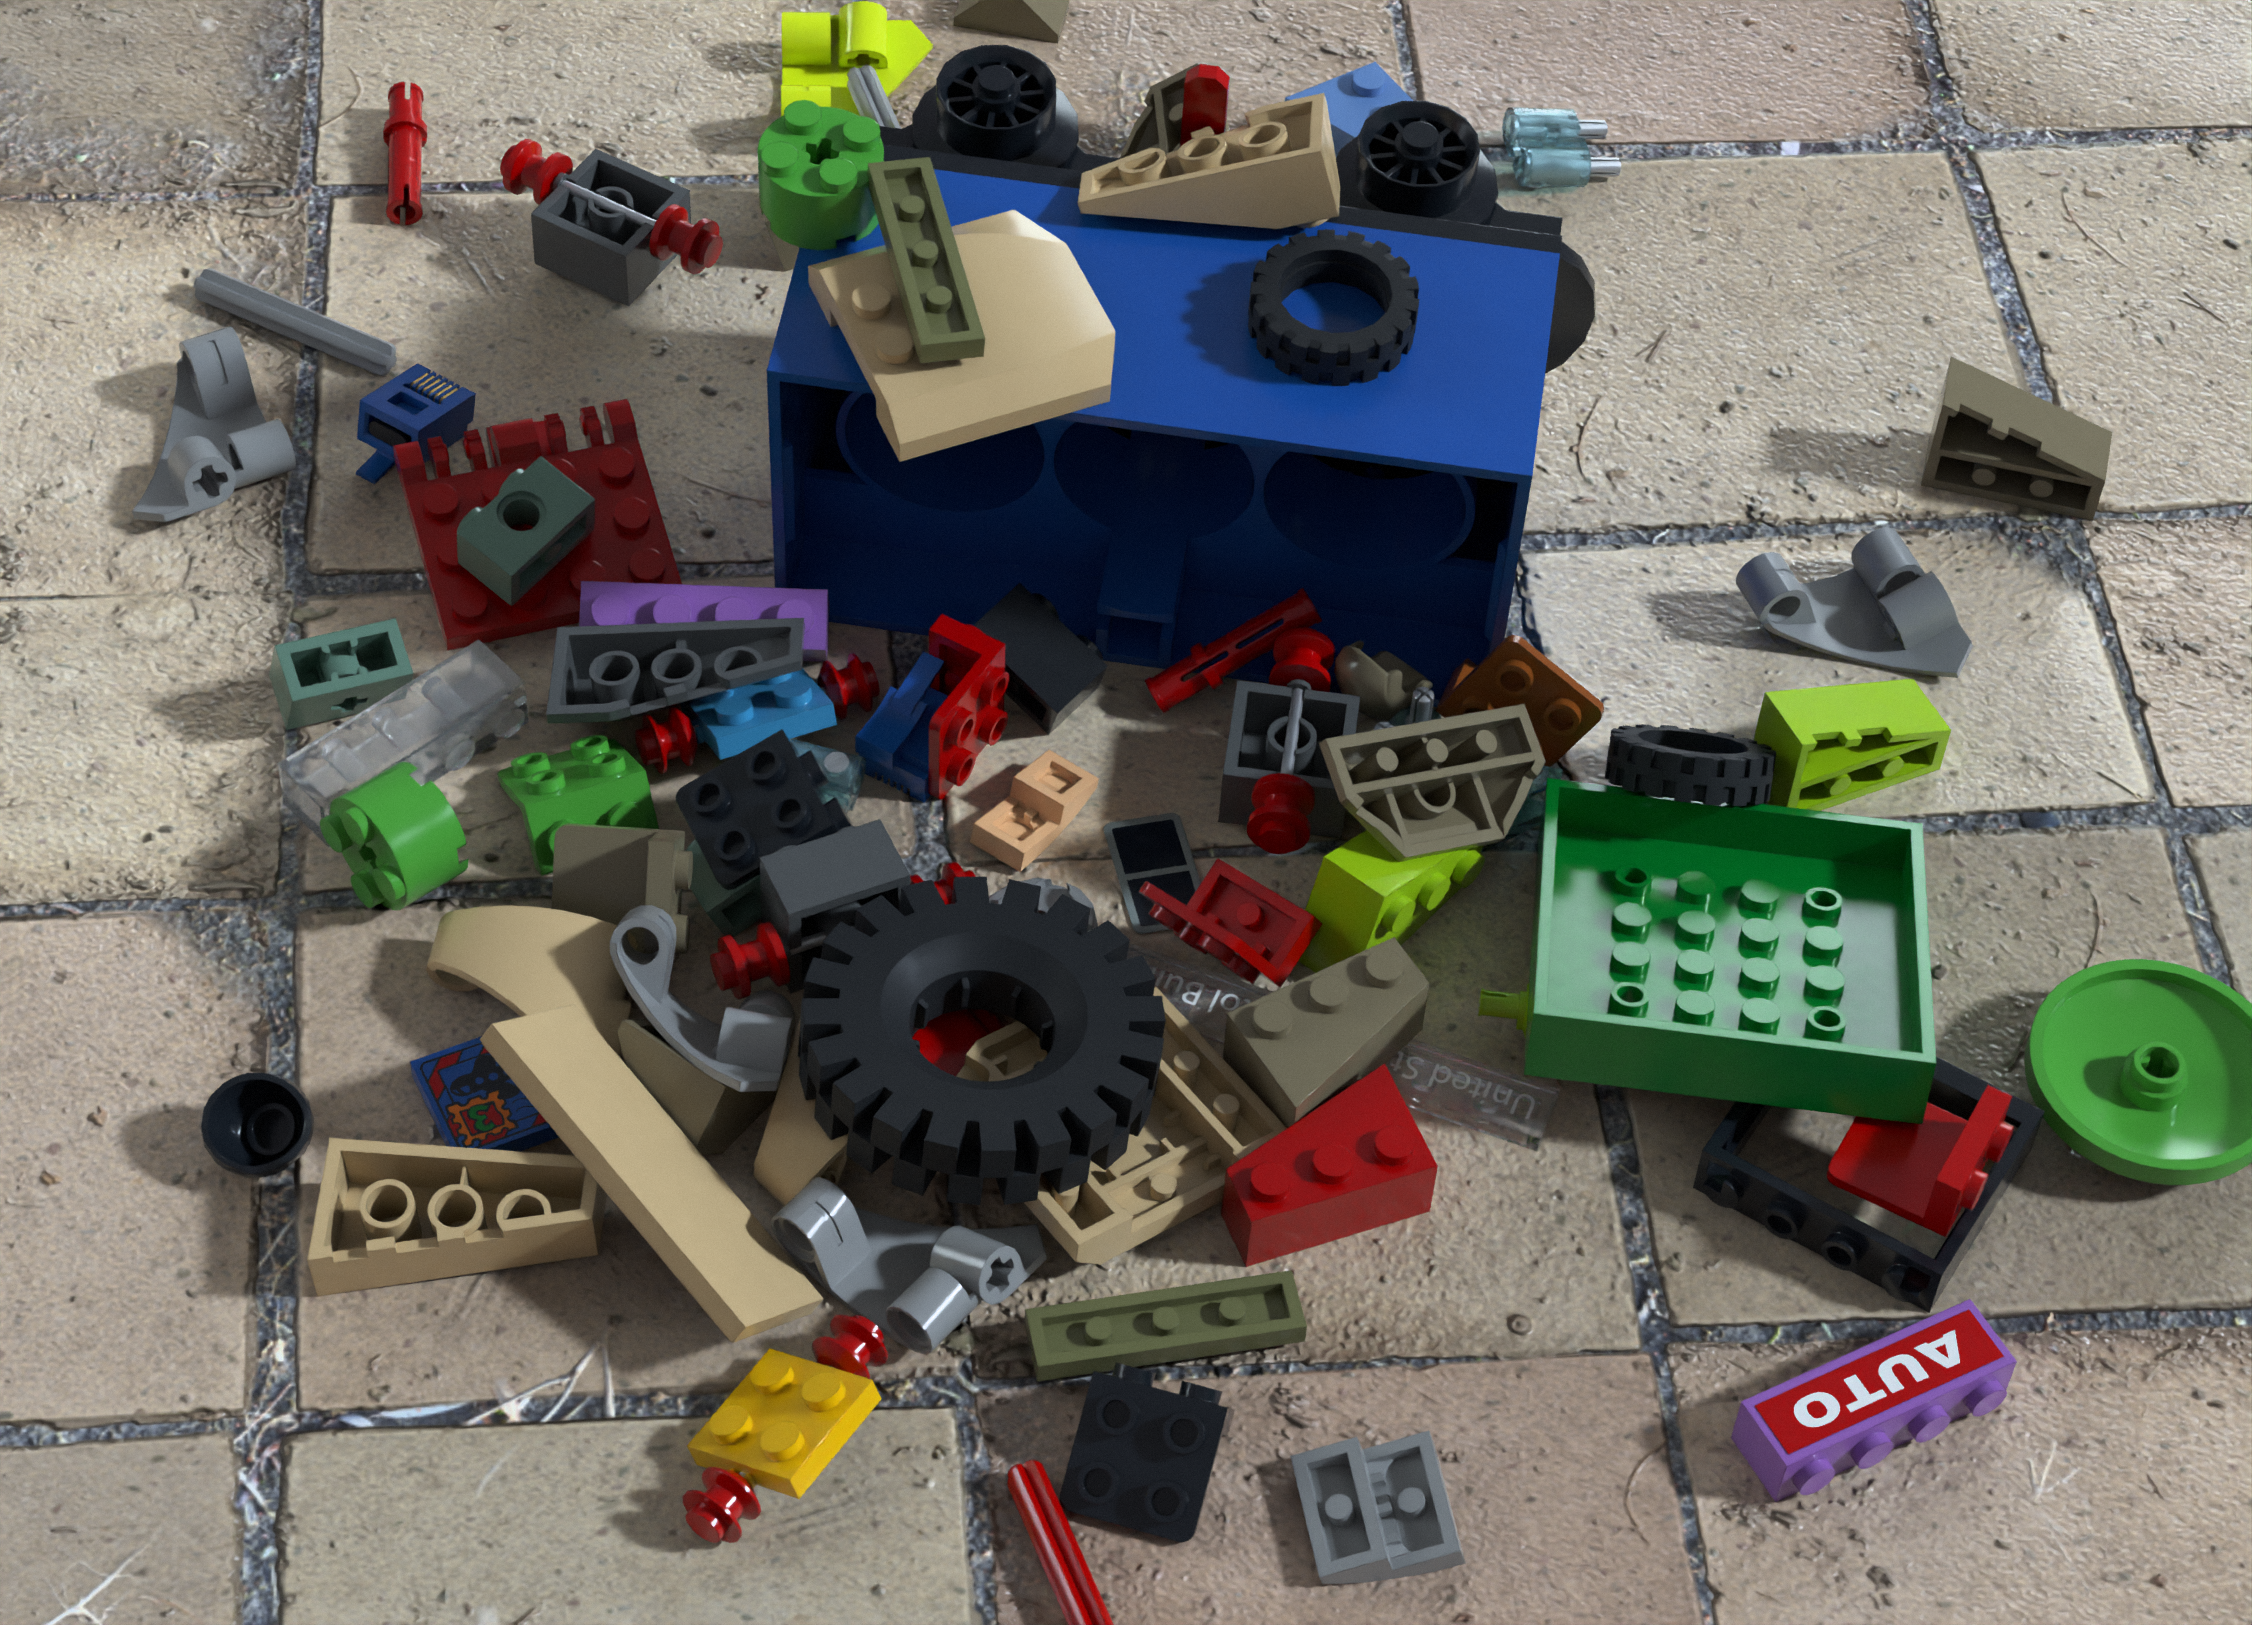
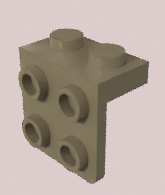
[551,823,693,964]

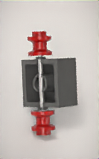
[500,139,723,306]
[1218,627,1360,854]
[710,819,976,1000]

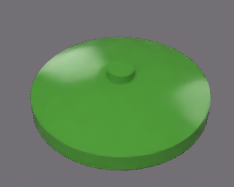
[2024,959,2252,1185]

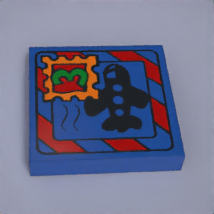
[410,1036,559,1152]

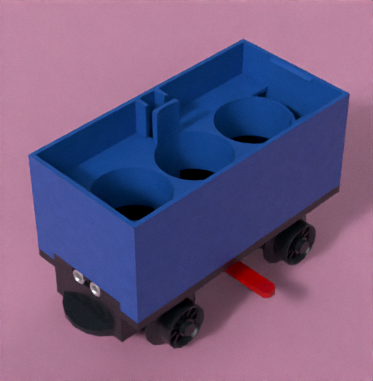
[767,45,1596,707]

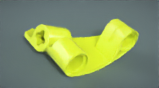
[781,1,933,116]

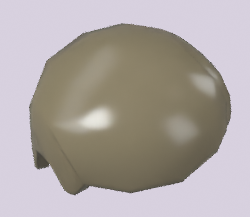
[1334,640,1433,721]

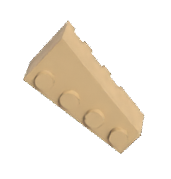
[307,1138,607,1296]

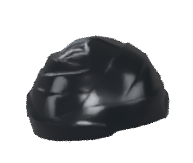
[201,1073,314,1178]

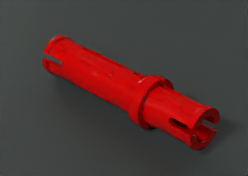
[383,82,427,225]
[1145,588,1322,713]

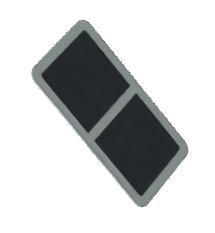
[1104,813,1201,934]

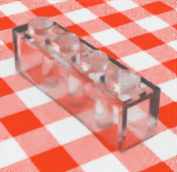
[277,639,529,848]

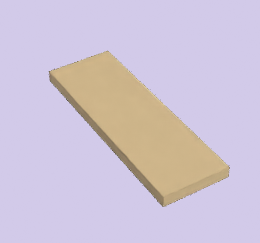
[480,1004,824,1343]

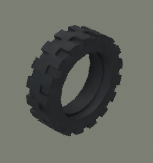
[1248,229,1419,386]
[1605,724,1776,806]

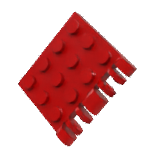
[393,399,682,651]

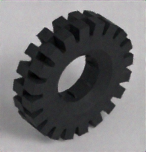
[798,877,1166,1205]

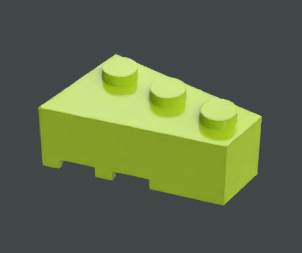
[1753,679,1951,811]
[1298,830,1485,973]

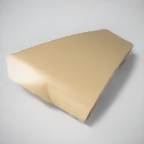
[426,905,638,1056]

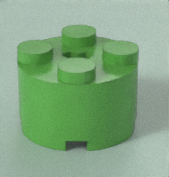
[757,100,884,250]
[320,761,469,911]

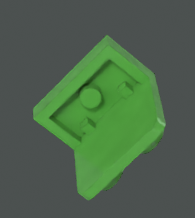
[497,735,659,876]

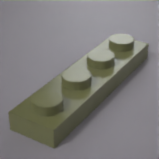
[867,157,985,363]
[1024,1270,1307,1381]

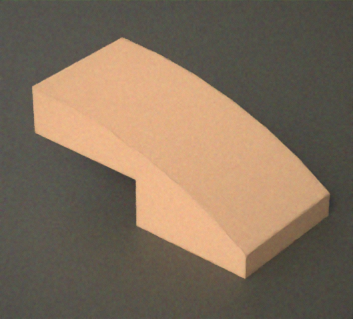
[970,750,1099,872]

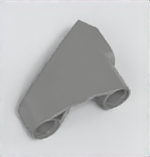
[132,326,296,522]
[1736,527,1973,678]
[610,905,795,1092]

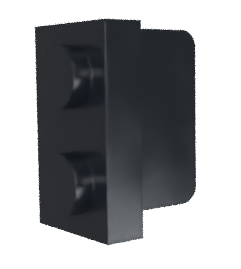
[676,729,853,890]
[1059,1362,1235,1542]

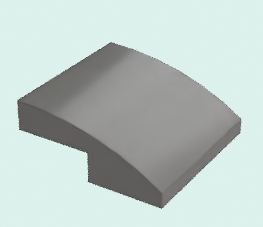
[1290,1430,1466,1584]

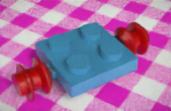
[635,653,880,774]

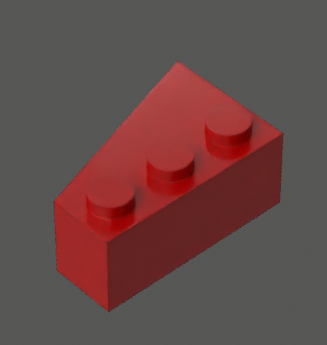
[1221,1063,1438,1267]

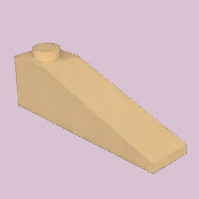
[1078,93,1340,229]

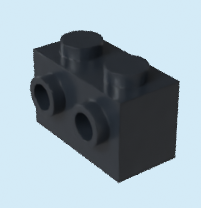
[973,582,1108,735]

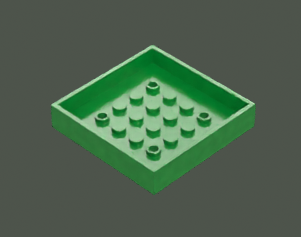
[1524,778,1936,1124]

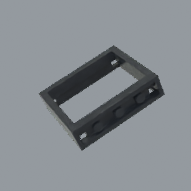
[1693,1056,2045,1313]

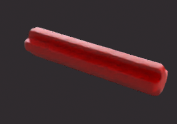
[1007,1459,1114,1625]

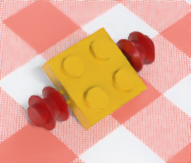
[683,1314,888,1543]

